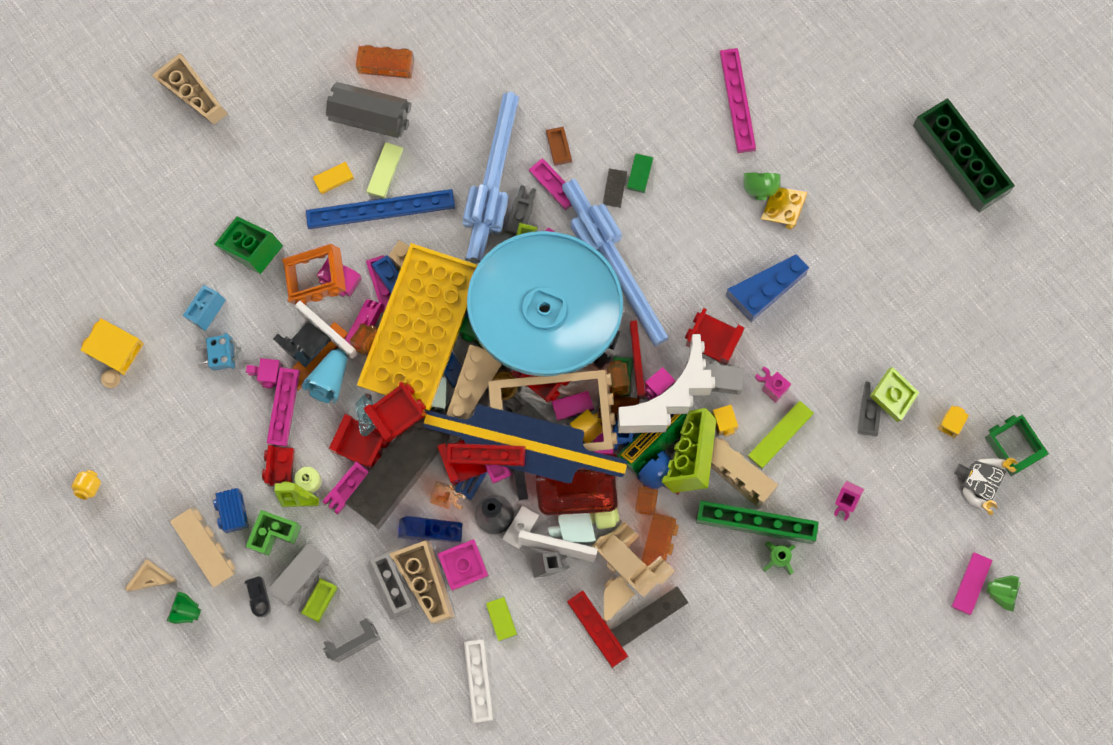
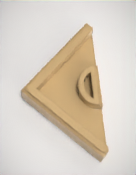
[125,559,177,592]

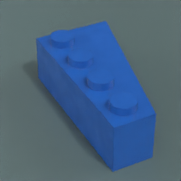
[725,254,809,322]

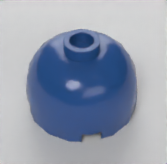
[637,451,672,489]

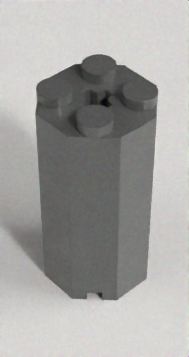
[326,82,412,138]

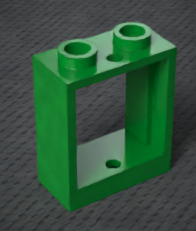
[985,414,1049,477]

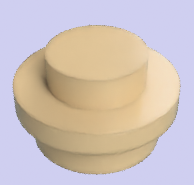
[101,369,121,388]

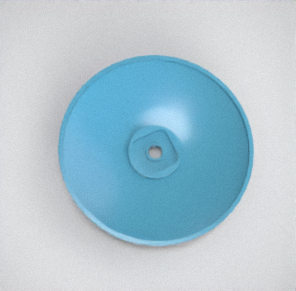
[467,231,623,377]

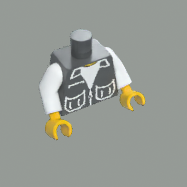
[954,458,1018,515]

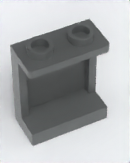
[323,618,381,662]

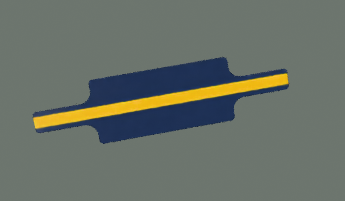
[423,405,627,483]

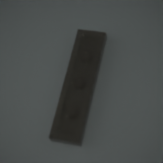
[611,586,689,647]

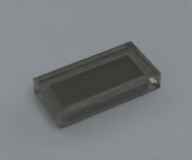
[603,168,627,208]

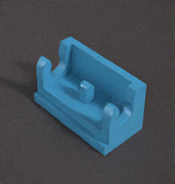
[183,284,226,331]

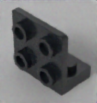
[273,322,331,368]

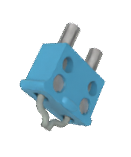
[196,333,242,371]

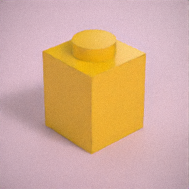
[711,405,738,437]
[937,405,969,438]
[570,409,603,443]

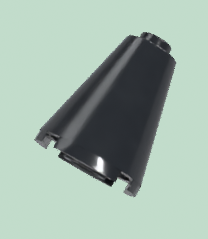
[475,495,514,534]

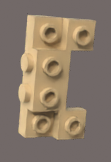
[592,522,675,597]

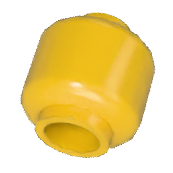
[71,470,101,500]

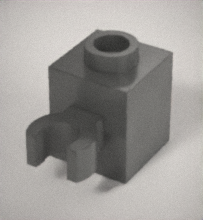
[530,552,569,578]

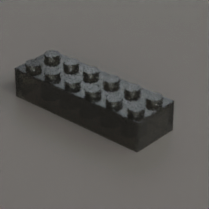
[345,417,450,530]

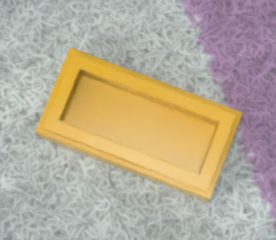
[313,161,354,195]

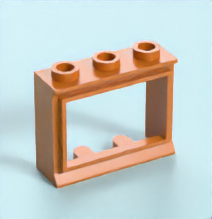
[282,244,346,305]

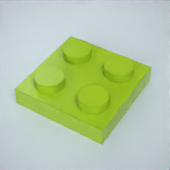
[870,367,919,422]

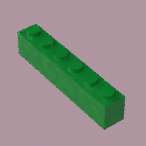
[696,500,819,544]

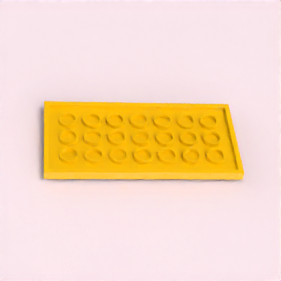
[357,243,478,411]

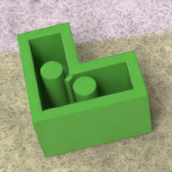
[246,510,302,556]

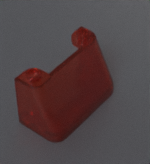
[535,454,618,515]

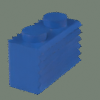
[213,488,249,534]

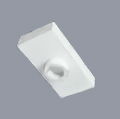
[502,506,539,550]

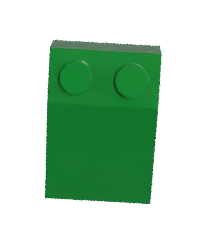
[214,216,283,274]

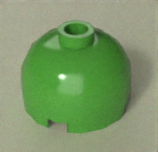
[743,172,781,201]

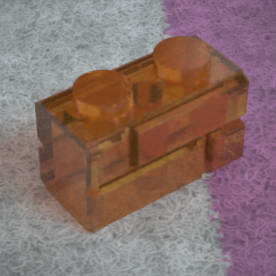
[607,361,629,396]

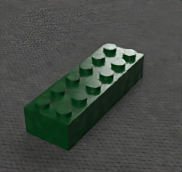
[913,98,1015,213]

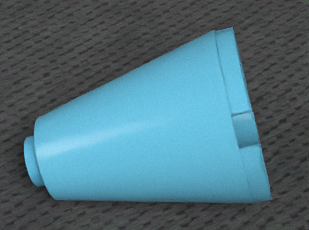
[302,349,348,404]

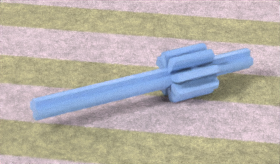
[462,92,519,264]
[562,179,668,346]

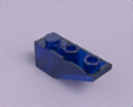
[398,516,463,542]

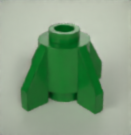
[167,591,201,624]

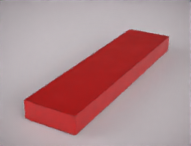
[629,320,645,399]
[446,443,526,466]
[567,590,629,668]

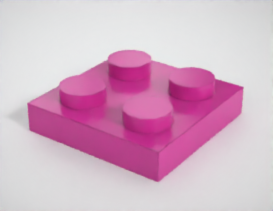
[438,539,489,591]

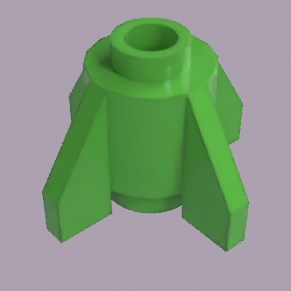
[762,541,796,575]
[987,575,1021,612]

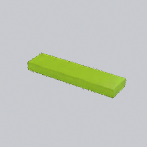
[747,401,814,469]

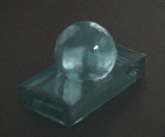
[355,393,376,436]

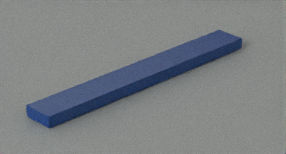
[306,189,455,229]
[371,255,462,388]

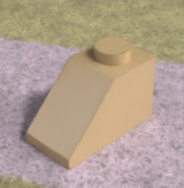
[604,577,635,623]

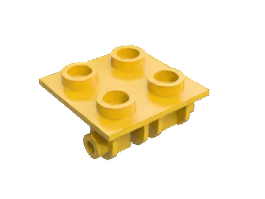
[761,188,808,230]

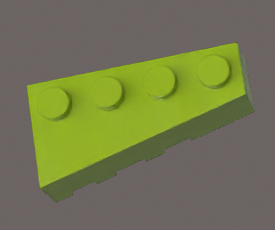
[662,408,717,493]

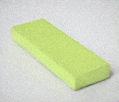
[366,142,403,199]

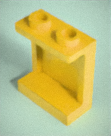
[80,318,144,375]

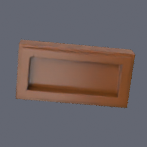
[546,126,572,166]

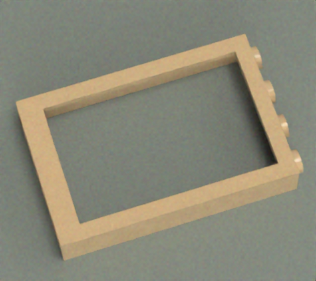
[488,370,617,451]

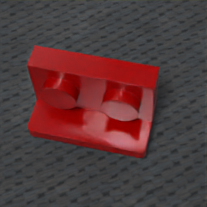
[262,445,295,487]

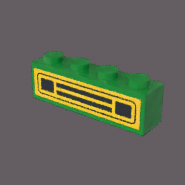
[617,414,687,476]

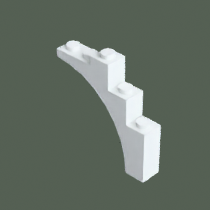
[617,334,715,433]

